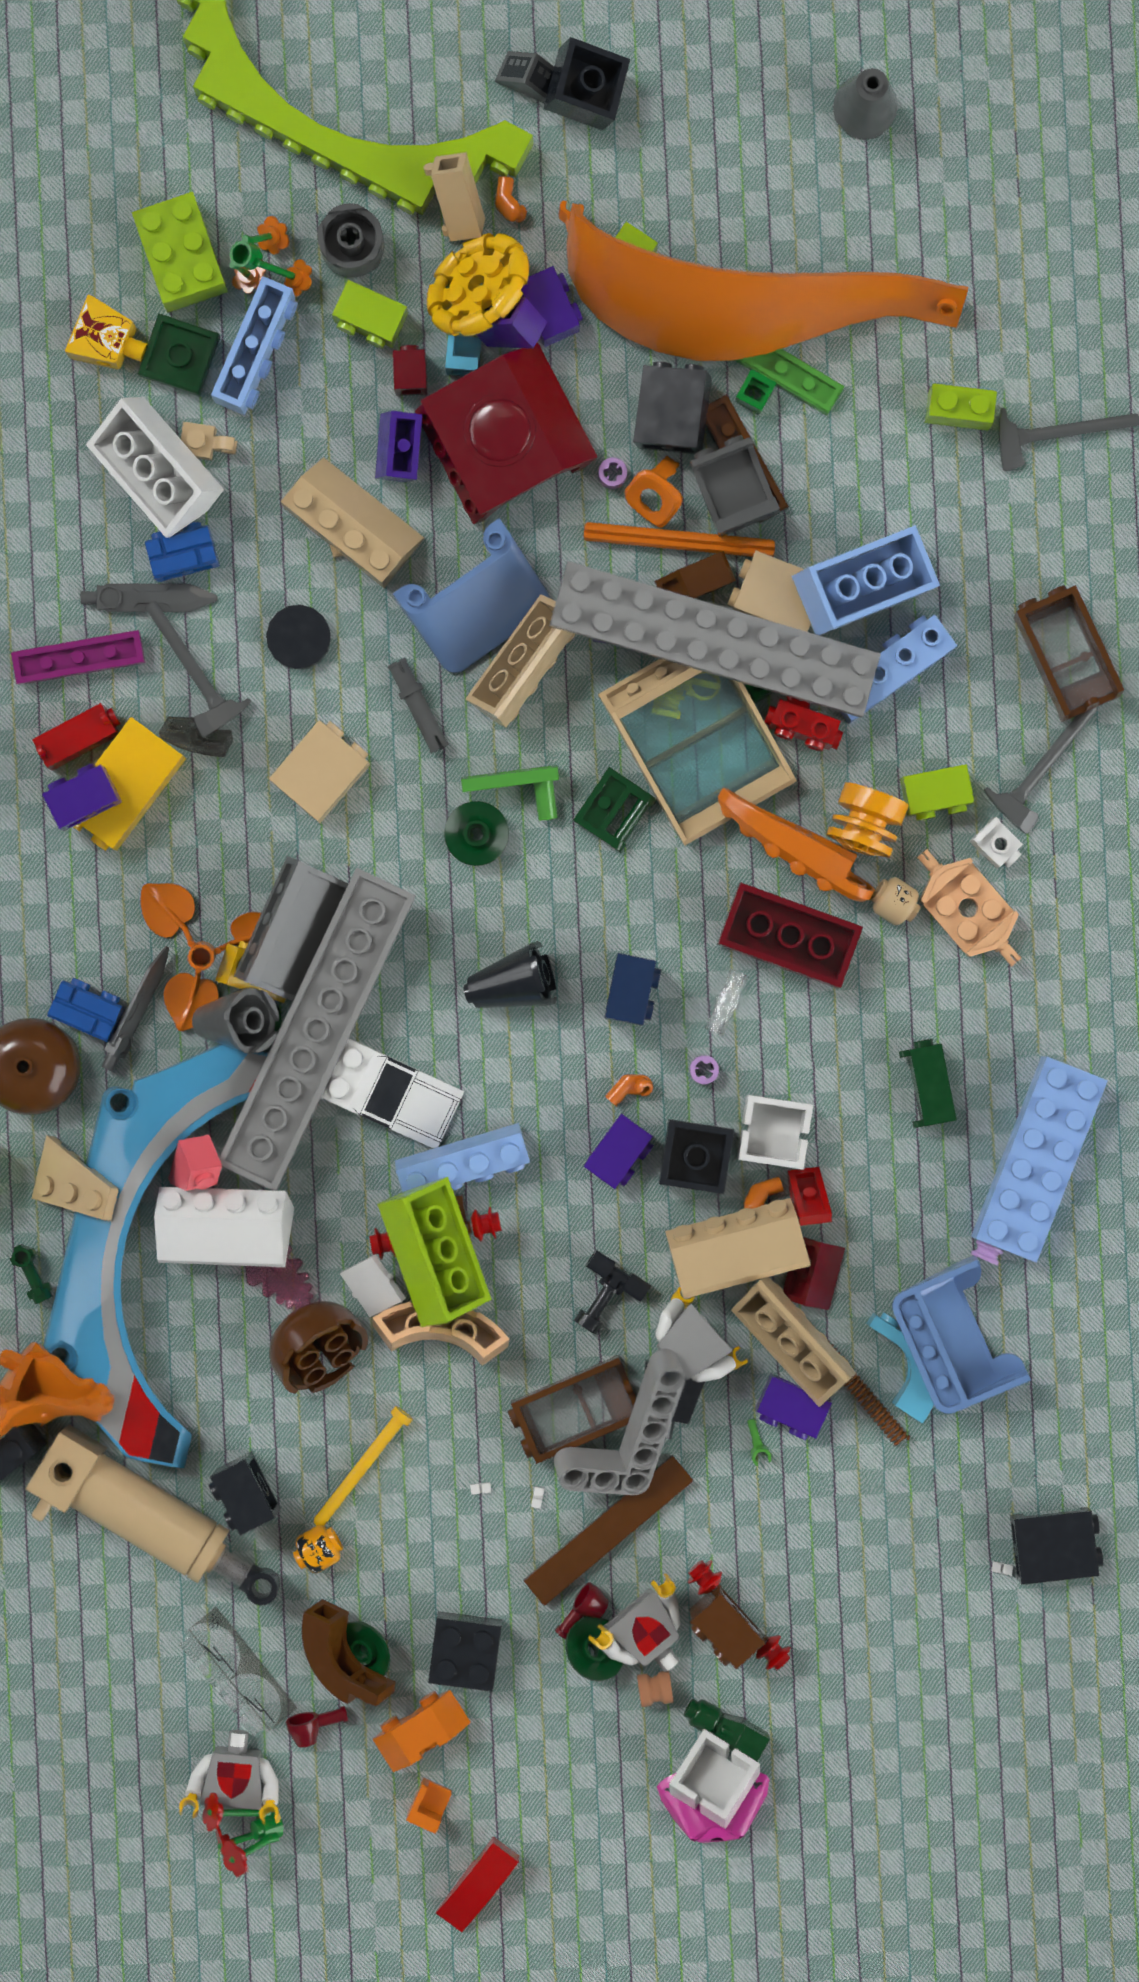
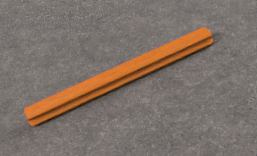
[583,522,775,557]

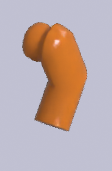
[495,176,527,223]
[605,1074,653,1107]
[744,1176,784,1209]

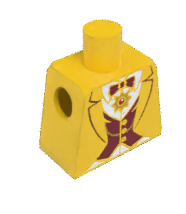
[65,294,148,369]

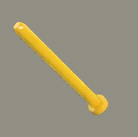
[314,1406,413,1526]

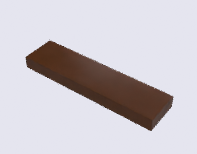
[706,394,789,524]

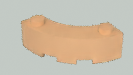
[372,1301,510,1366]

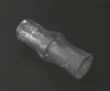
[705,969,749,1036]

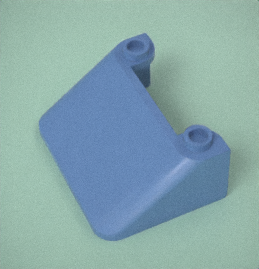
[393,518,550,673]
[892,1255,1031,1414]

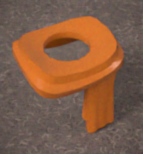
[624,456,683,528]

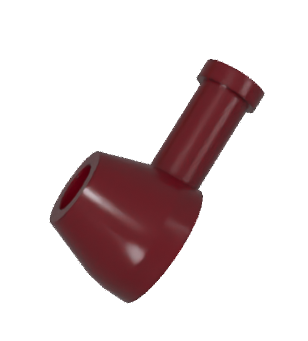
[555,1582,609,1639]
[286,1706,348,1748]

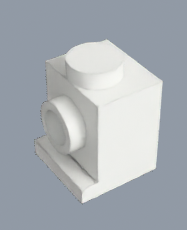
[969,817,1023,869]

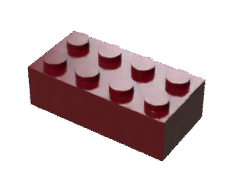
[717,882,863,989]

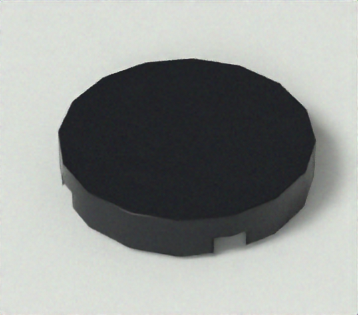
[266,605,331,669]

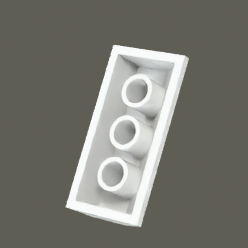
[86,397,224,538]
[154,1187,294,1267]

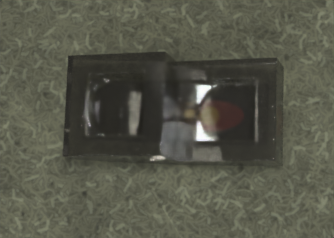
[159,716,233,757]

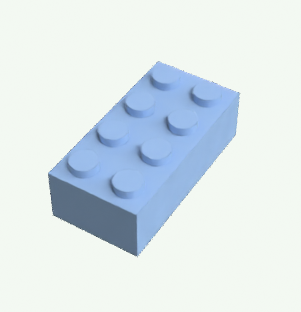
[792,525,940,636]

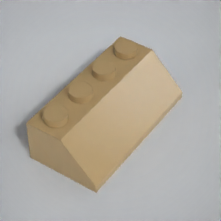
[281,457,424,588]
[465,594,575,728]
[665,1198,811,1299]
[731,1277,856,1407]

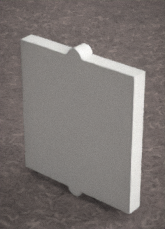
[340,1254,406,1317]

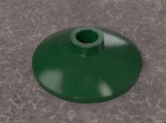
[444,801,509,866]
[566,1617,624,1681]
[346,1621,390,1676]

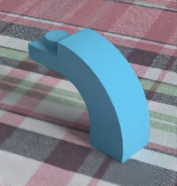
[866,1312,934,1424]

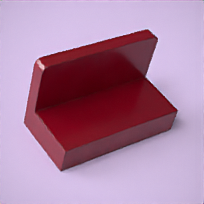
[783,1237,845,1310]

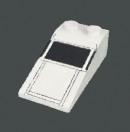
[321,1038,465,1149]

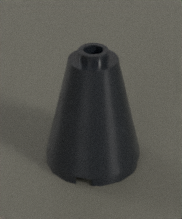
[463,941,557,1008]

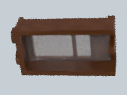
[1013,585,1125,722]
[508,1355,637,1464]

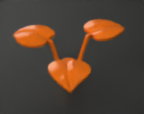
[140,883,261,1031]

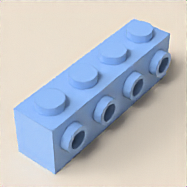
[211,276,298,416]
[840,615,957,724]
[395,1123,530,1192]

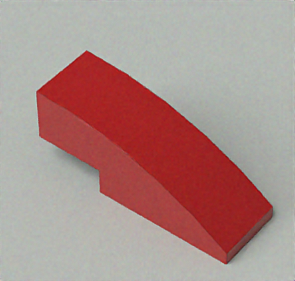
[436,1836,519,1933]

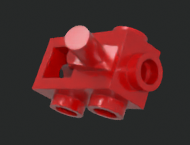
[764,696,843,752]

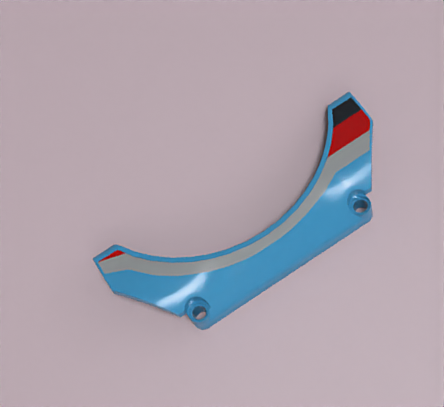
[43,1044,269,1468]

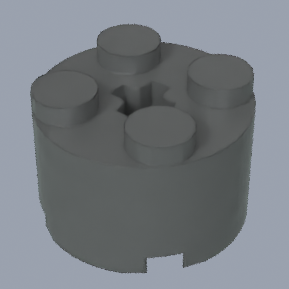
[317,203,385,278]

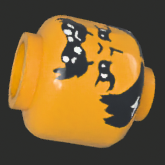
[293,1525,343,1574]

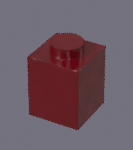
[393,345,428,396]

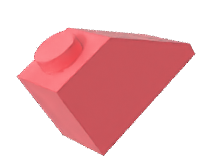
[168,1135,222,1191]

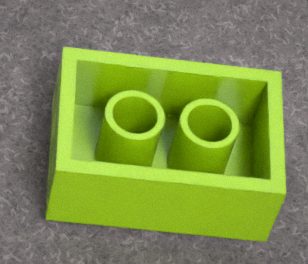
[131,191,228,313]

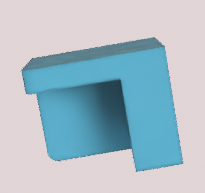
[445,335,481,376]

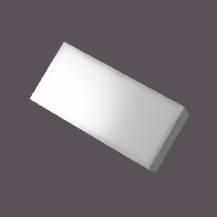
[470,1482,491,1495]
[531,1486,545,1509]
[991,1561,1013,1576]

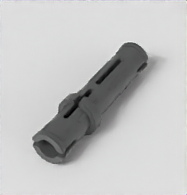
[388,658,449,754]

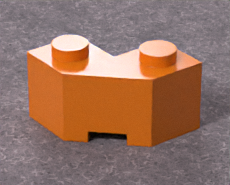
[372,1690,471,1772]

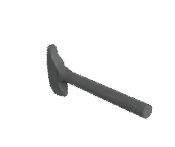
[998,408,1139,471]
[145,601,251,738]
[984,707,1098,834]

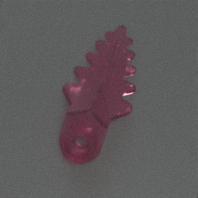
[245,1244,313,1310]

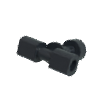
[574,1249,651,1334]

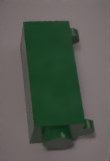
[899,1039,957,1128]

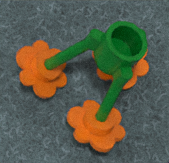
[229,216,312,297]

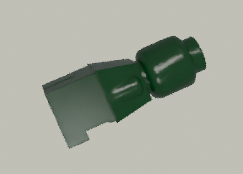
[683,1699,770,1762]

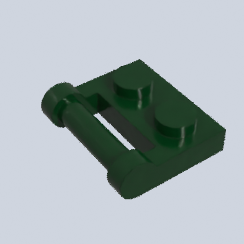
[573,767,657,853]

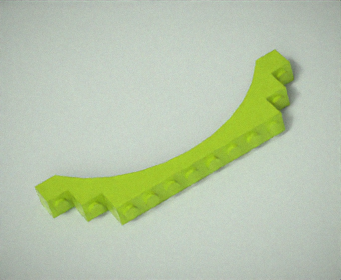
[177,0,534,216]

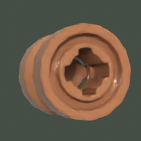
[637,1671,674,1707]

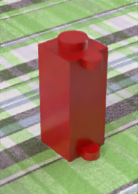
[32,703,121,771]

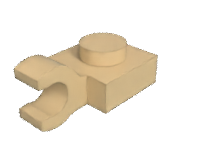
[181,422,238,460]

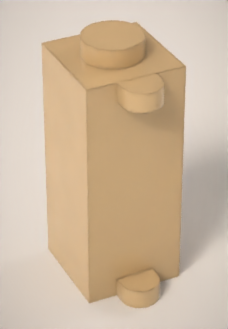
[423,152,485,241]

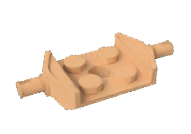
[917,849,1022,966]

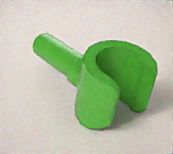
[747,1418,771,1466]

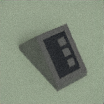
[495,51,554,103]

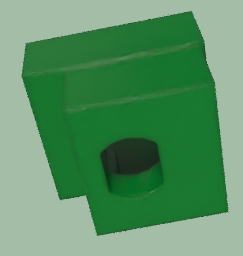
[735,369,777,415]

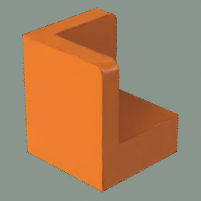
[406,1777,452,1834]

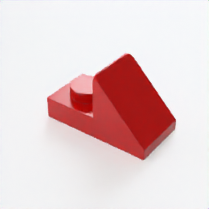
[787,1167,832,1226]

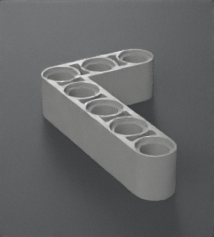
[553,1349,685,1495]

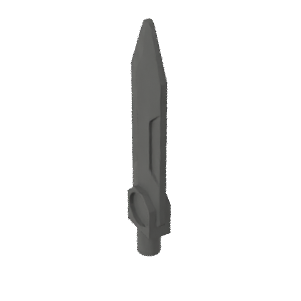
[80,583,218,612]
[101,946,169,1072]

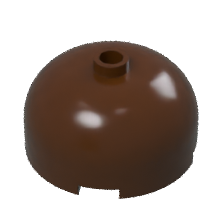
[0,1018,81,1115]
[269,1301,368,1394]

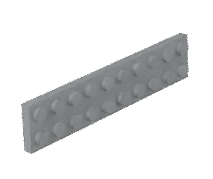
[549,561,881,718]
[219,868,416,1191]

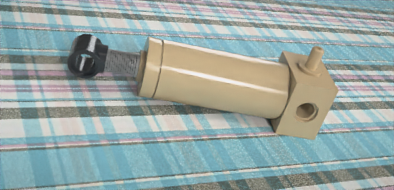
[26,1425,280,1605]

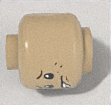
[870,877,921,925]

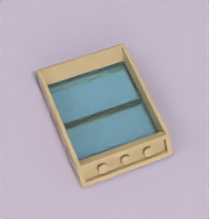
[598,659,797,846]

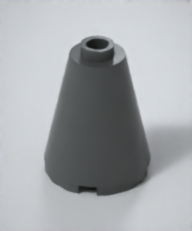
[833,68,897,140]
[192,988,279,1053]

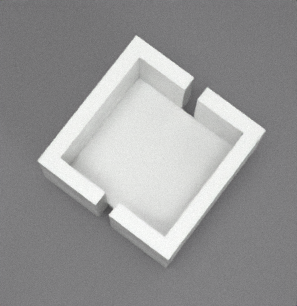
[737,1095,813,1170]
[669,1729,760,1829]

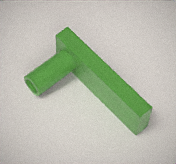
[461,765,559,821]

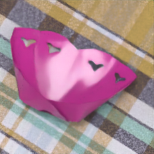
[657,1772,770,1843]

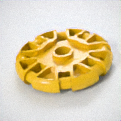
[427,233,529,336]

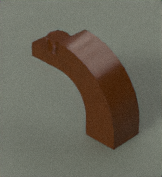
[302,1599,396,1706]

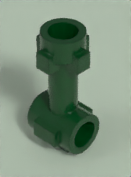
[10,1243,53,1305]

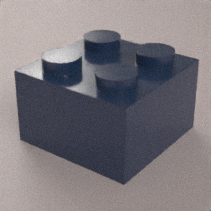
[604,953,661,1026]

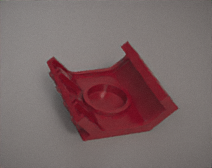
[414,343,598,525]

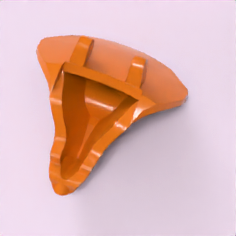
[0,1342,115,1438]

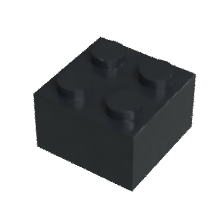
[543,37,630,131]
[658,1119,734,1194]
[209,1451,281,1536]
[428,1611,502,1692]

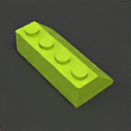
[377,1177,492,1327]

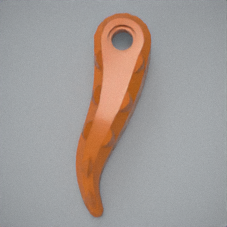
[718,787,876,902]

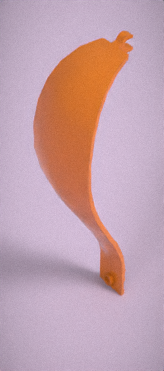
[558,200,968,361]

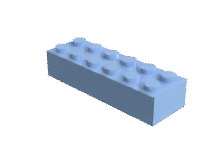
[971,1056,1108,1263]

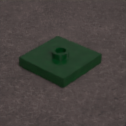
[138,313,221,397]

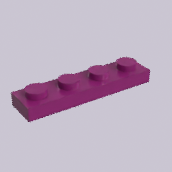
[11,630,146,685]

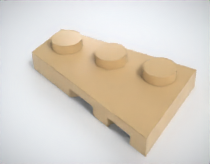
[31,1135,119,1221]

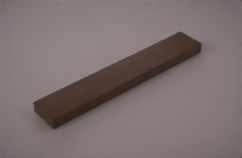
[523,1454,694,1606]

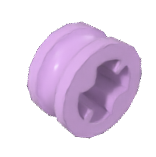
[598,457,627,489]
[690,1056,719,1084]
[971,1240,1004,1266]

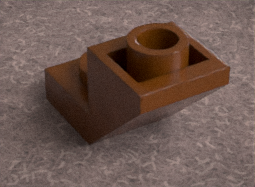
[654,551,736,599]

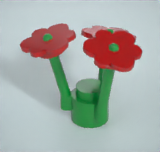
[202,1793,284,1877]

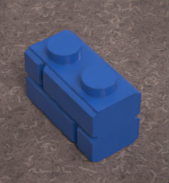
[145,522,220,583]
[47,977,126,1042]

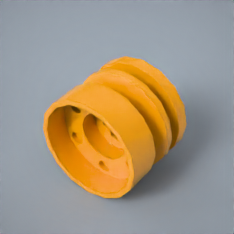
[826,782,909,858]

